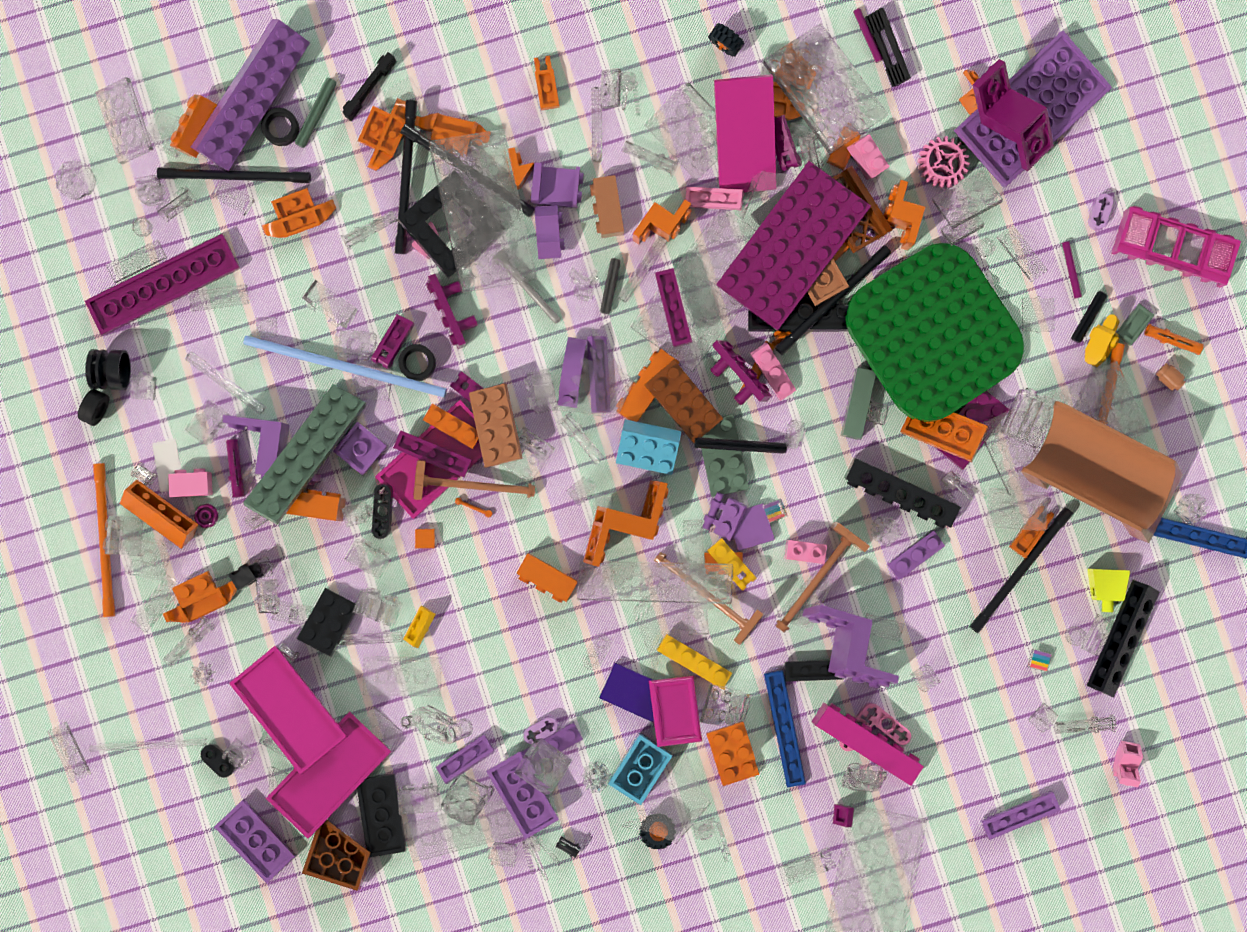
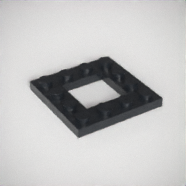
[397,170,505,279]

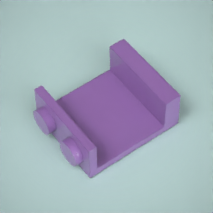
[531,162,584,208]

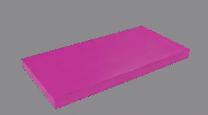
[714,74,777,193]
[375,400,482,519]
[229,646,348,775]
[265,711,391,839]

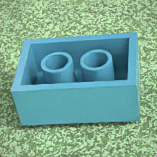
[616,419,681,475]
[608,732,673,805]

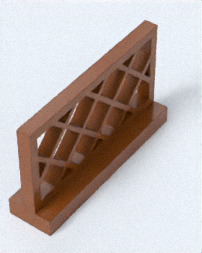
[832,166,893,254]

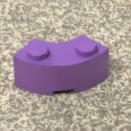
[535,205,565,259]

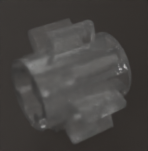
[190,662,216,686]

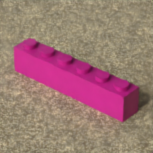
[811,703,924,786]

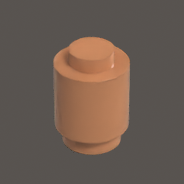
[1156,363,1186,391]

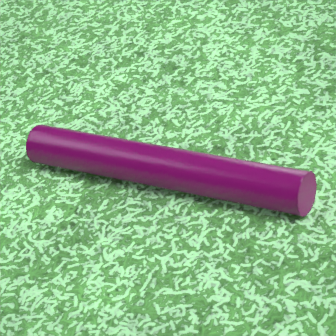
[853,8,883,63]
[1062,241,1082,299]

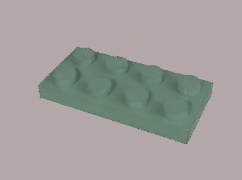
[701,414,749,497]

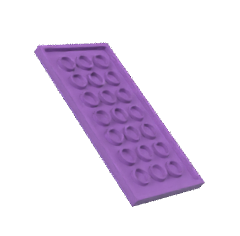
[953,30,1112,188]

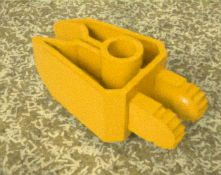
[1085,314,1120,367]

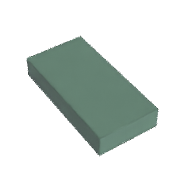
[1116,303,1154,346]

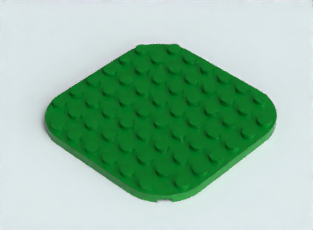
[846,243,1024,422]

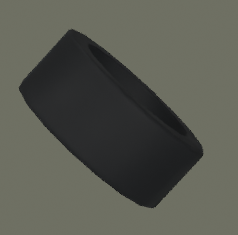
[261,107,300,146]
[398,344,436,381]

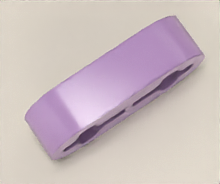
[1088,194,1113,230]
[523,716,558,744]

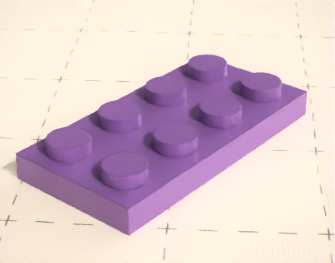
[486,751,559,839]
[214,799,296,884]

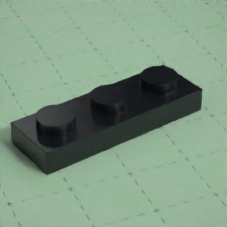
[784,660,844,682]

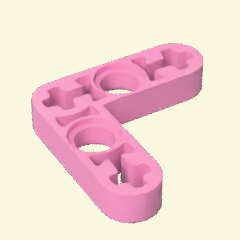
[839,703,911,751]

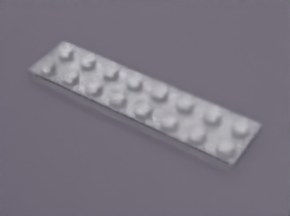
[577,561,733,604]
[404,786,563,862]

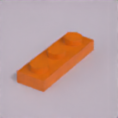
[423,403,479,449]

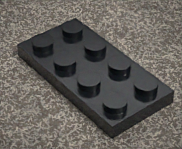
[357,773,407,857]

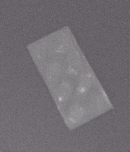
[95,77,153,164]
[363,656,441,696]

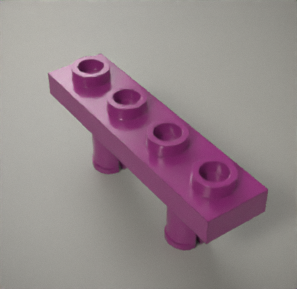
[426,274,478,349]
[710,340,772,405]

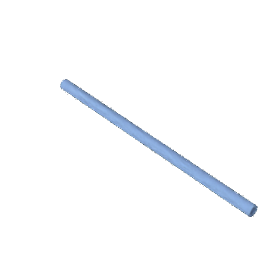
[243,335,447,398]

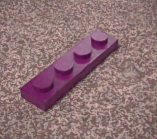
[655,268,692,348]
[393,430,472,478]

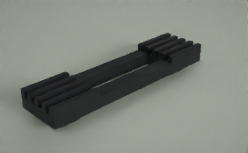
[865,8,911,87]
[342,52,397,121]

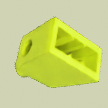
[1088,569,1130,612]

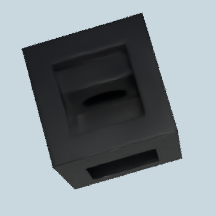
[228,562,264,591]

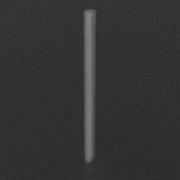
[90,738,207,752]

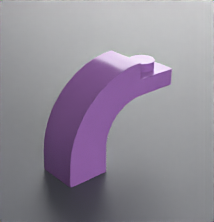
[558,337,587,408]

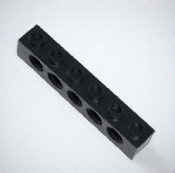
[844,457,961,529]
[1086,580,1160,698]

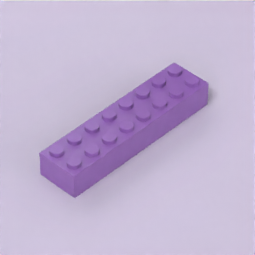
[191,19,310,171]

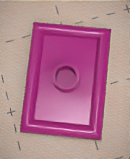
[649,676,702,747]

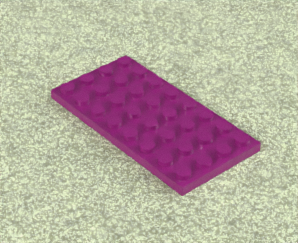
[716,161,871,331]

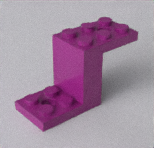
[972,59,1054,171]

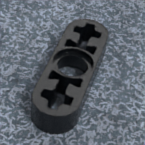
[372,483,393,539]

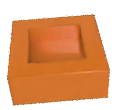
[415,529,435,548]

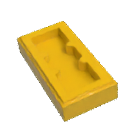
[403,606,436,648]

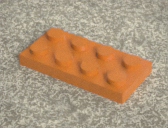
[900,412,988,462]

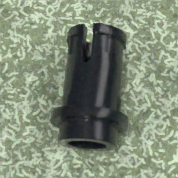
[555,836,581,858]

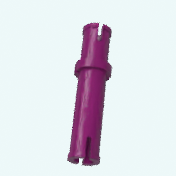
[226,439,245,498]

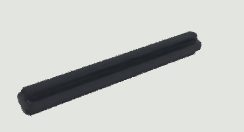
[694,437,787,454]

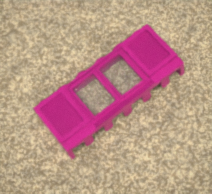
[1111,206,1241,288]

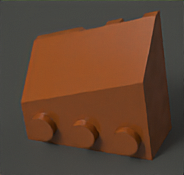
[302,820,371,891]

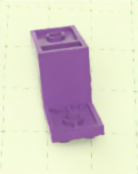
[223,415,321,485]
[802,605,899,688]

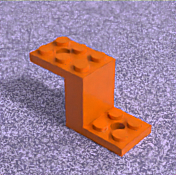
[583,480,669,567]

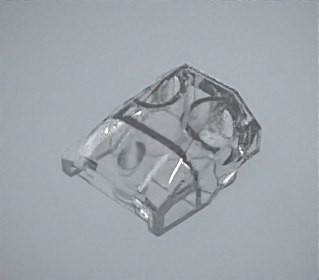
[841,763,887,792]
[441,773,494,825]

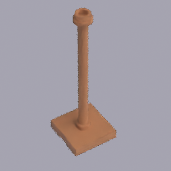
[413,460,535,500]
[775,522,870,633]
[654,552,764,645]

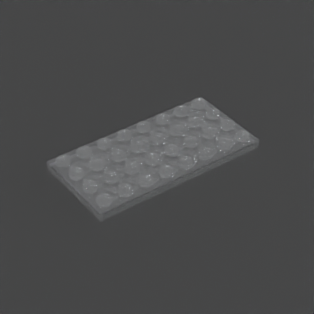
[428,129,537,293]
[631,209,756,372]
[982,361,1150,495]
[825,803,928,932]

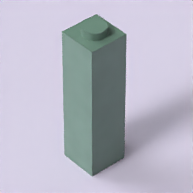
[840,365,876,440]

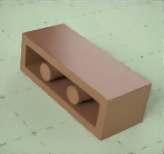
[590,175,624,238]

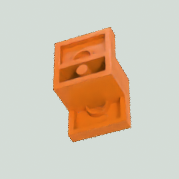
[883,180,925,251]
[633,199,692,245]
[706,721,760,786]

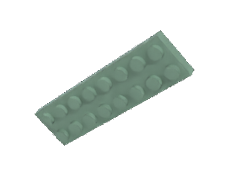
[243,384,366,525]

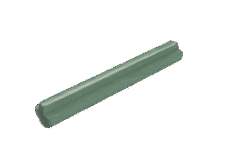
[295,78,336,148]

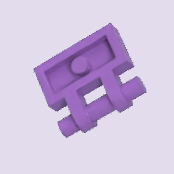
[702,492,747,541]

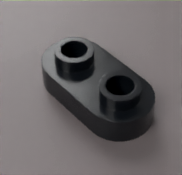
[200,744,235,778]

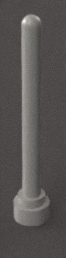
[492,249,560,323]

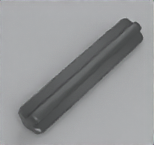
[600,258,621,314]

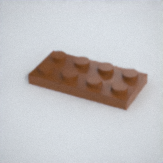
[644,360,723,444]

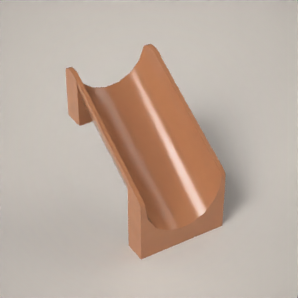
[1021,401,1183,543]

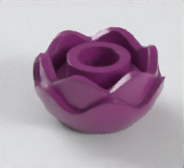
[194,504,218,528]

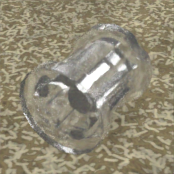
[131,462,157,487]
[279,642,300,665]

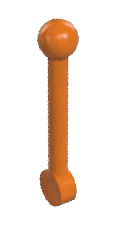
[455,497,492,518]

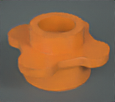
[772,330,792,346]

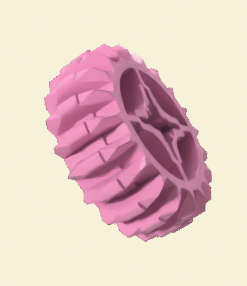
[917,136,970,189]

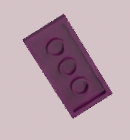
[932,391,1010,470]

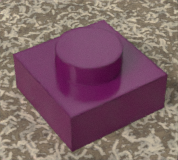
[833,804,854,827]

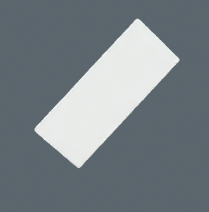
[152,439,181,492]

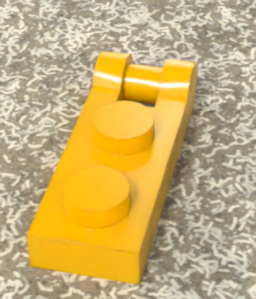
[707,538,757,591]

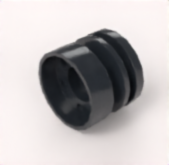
[85,349,131,390]

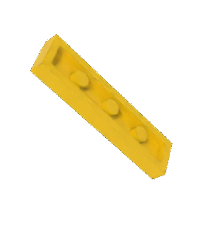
[656,634,732,690]

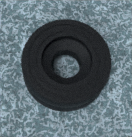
[78,389,110,426]

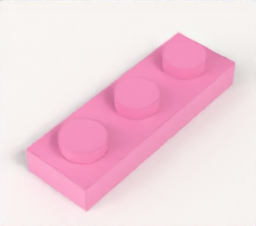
[685,187,744,211]
[750,343,796,401]

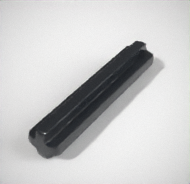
[1071,291,1107,343]

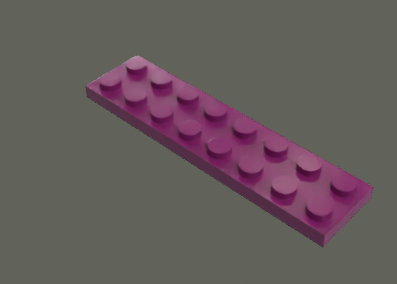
[85,234,240,336]

